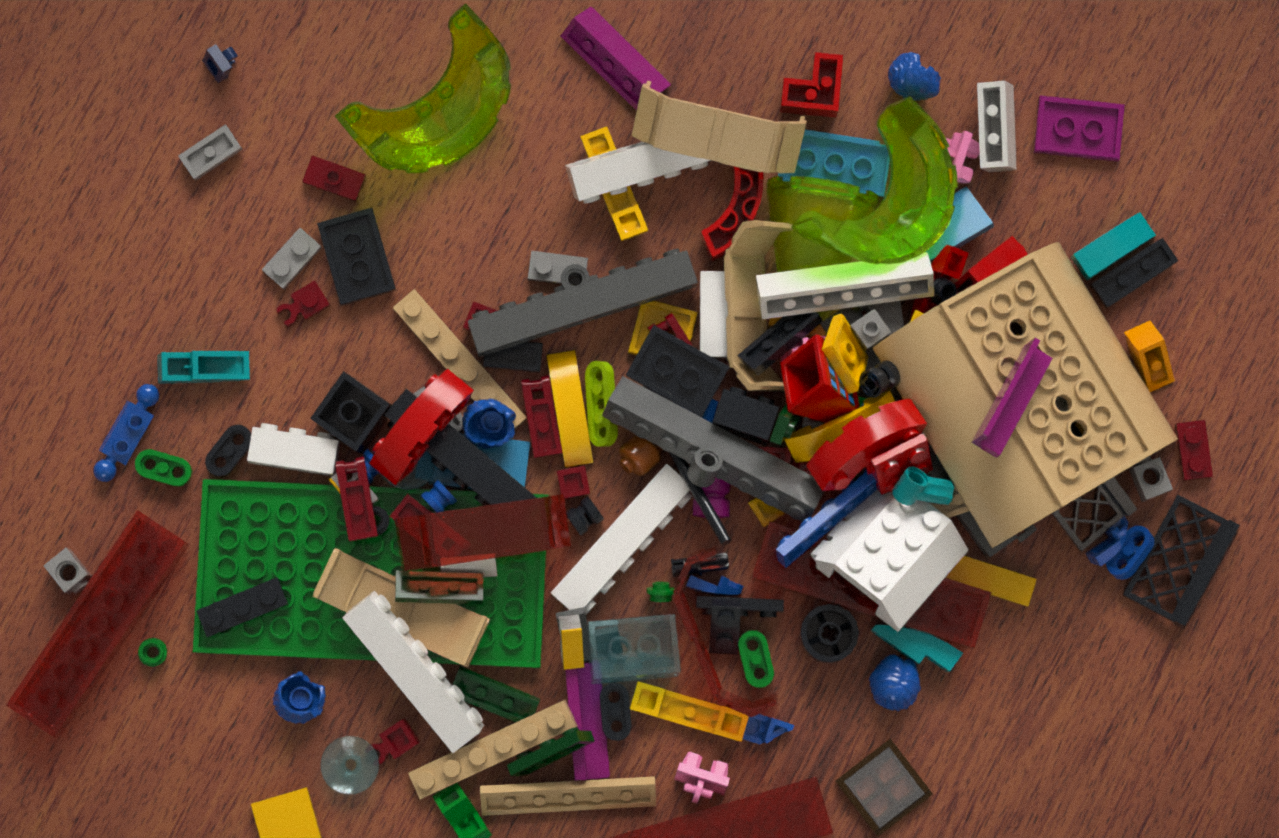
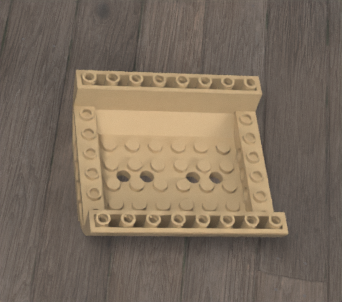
[873,242,1178,548]

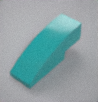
[1071,212,1156,281]
[157,351,250,384]
[870,625,963,673]

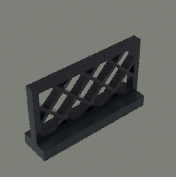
[1051,423,1137,551]
[1123,495,1240,630]

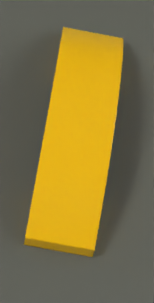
[581,126,648,241]
[547,350,593,468]
[784,390,895,463]
[630,681,749,742]

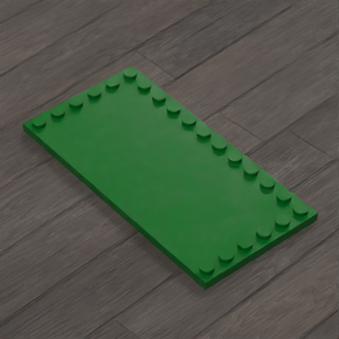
[193,479,549,668]

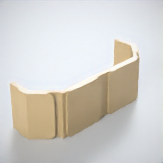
[632,81,807,173]
[724,220,799,392]
[313,548,491,667]

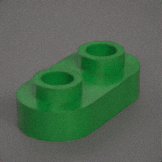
[135,449,193,487]
[738,630,774,688]

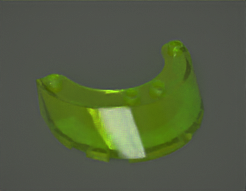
[335,3,511,174]
[791,96,958,265]

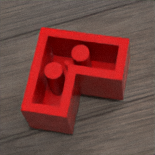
[780,52,843,118]

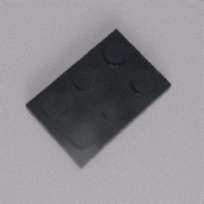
[317,207,396,306]
[625,325,729,418]

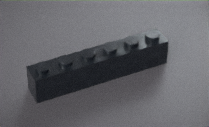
[384,388,541,528]

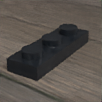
[1090,237,1178,309]
[737,312,823,376]
[196,577,289,638]
[696,596,784,618]

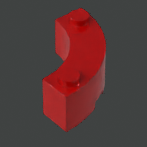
[700,165,764,262]
[369,369,474,486]
[806,399,927,491]

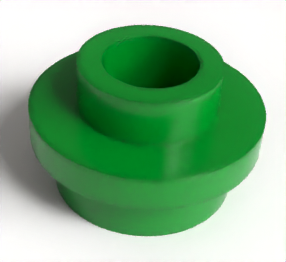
[646,582,675,602]
[138,638,168,667]

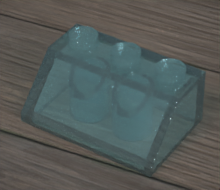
[588,614,681,684]

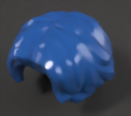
[888,52,941,101]
[462,398,516,449]
[869,654,921,711]
[272,671,326,724]

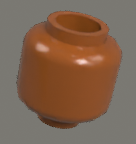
[619,434,662,476]

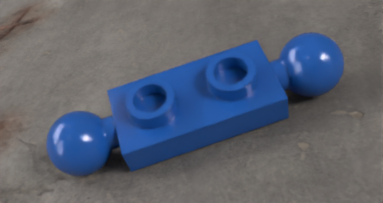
[93,384,159,482]

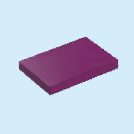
[1033,95,1125,162]

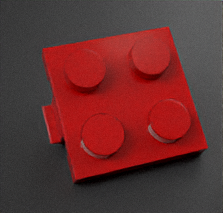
[866,434,933,495]

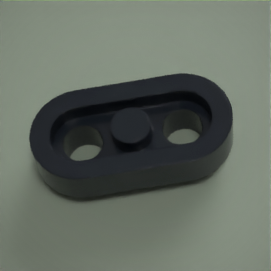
[205,425,252,477]
[600,683,632,741]

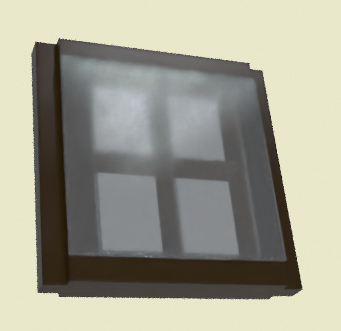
[835,739,933,837]

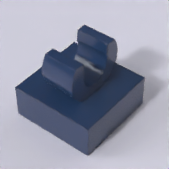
[202,44,238,83]

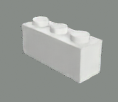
[977,81,1017,172]
[700,271,728,360]
[247,423,341,476]

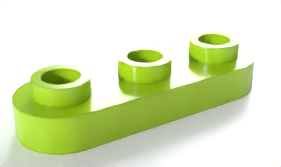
[585,361,618,447]

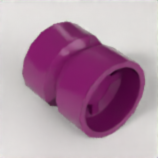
[692,478,731,518]

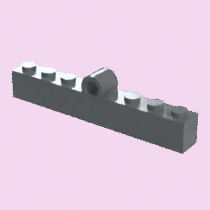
[468,249,698,357]
[602,376,824,522]

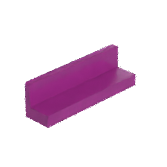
[560,7,671,111]
[971,338,1053,458]
[565,662,610,781]

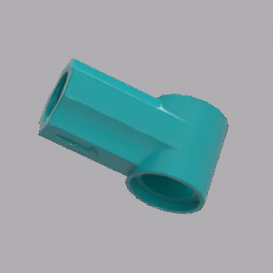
[892,467,954,506]

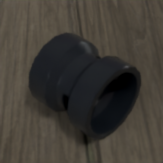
[859,361,900,398]
[564,496,604,536]

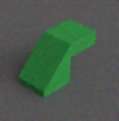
[432,782,492,838]

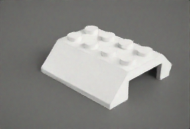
[811,490,968,632]

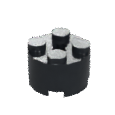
[799,604,859,664]

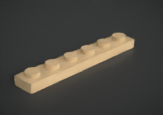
[393,289,527,429]
[408,700,577,799]
[480,776,656,816]

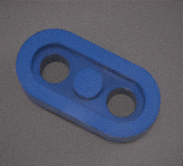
[1106,526,1154,580]

